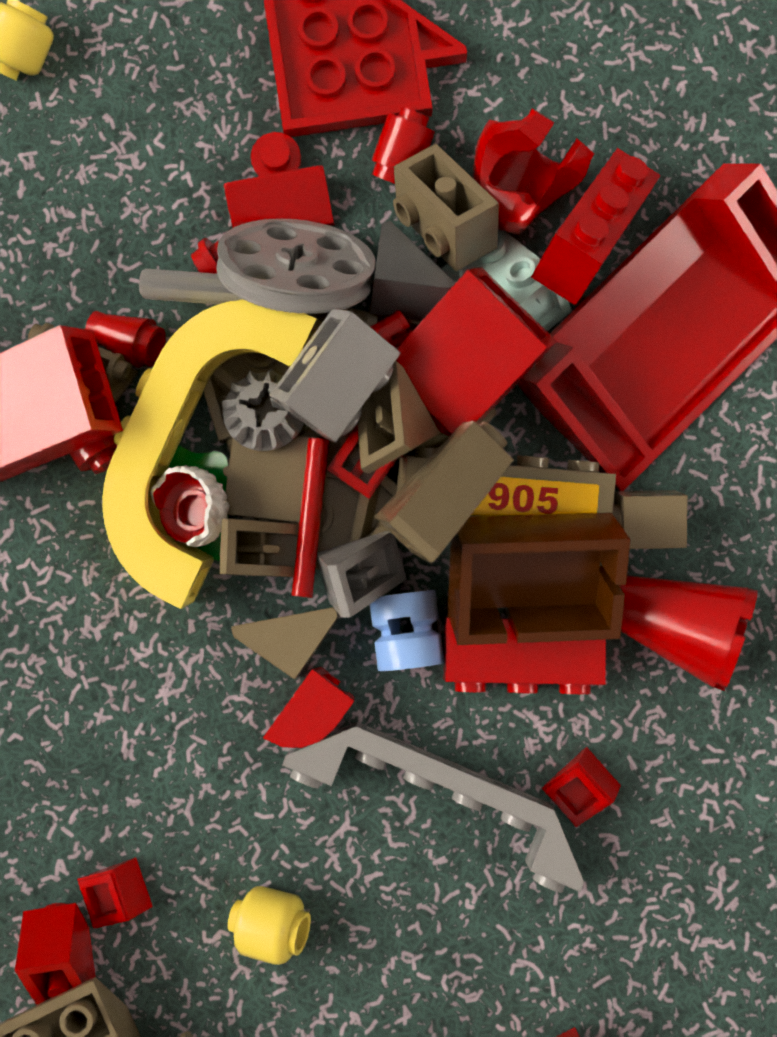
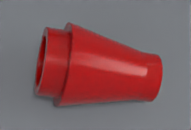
[85,311,166,368]

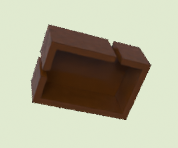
[448,512,631,645]

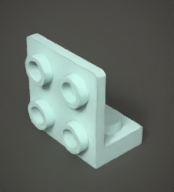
[442,229,572,331]

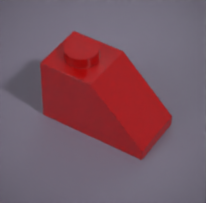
[15,903,96,1005]

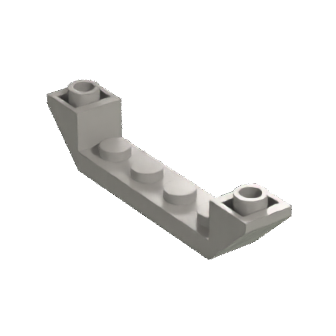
[282,722,584,893]

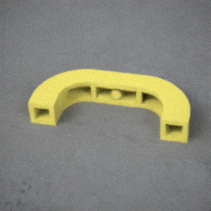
[102,299,322,609]

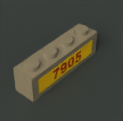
[397,447,616,516]

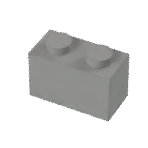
[269,308,400,443]

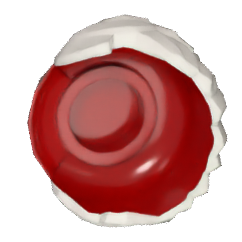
[150,465,229,547]

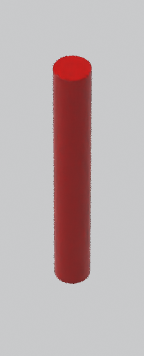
[291,438,329,598]

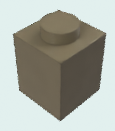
[613,490,688,549]

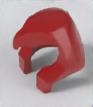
[472,108,595,234]

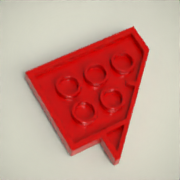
[264,0,467,137]

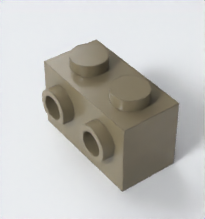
[393,144,499,272]

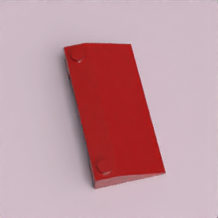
[517,163,777,491]

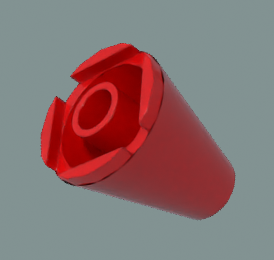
[619,575,758,691]

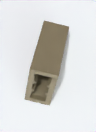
[374,421,514,564]

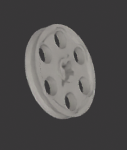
[216,219,376,314]

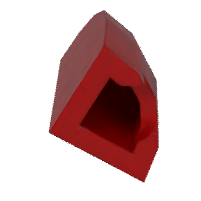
[263,667,355,748]

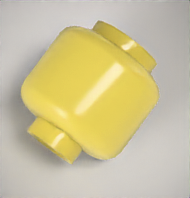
[0,0,54,81]
[228,886,311,965]

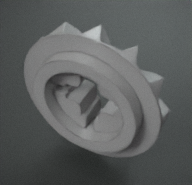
[222,369,304,451]

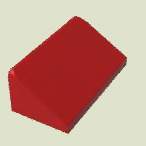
[224,165,334,228]

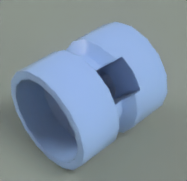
[370,590,445,671]

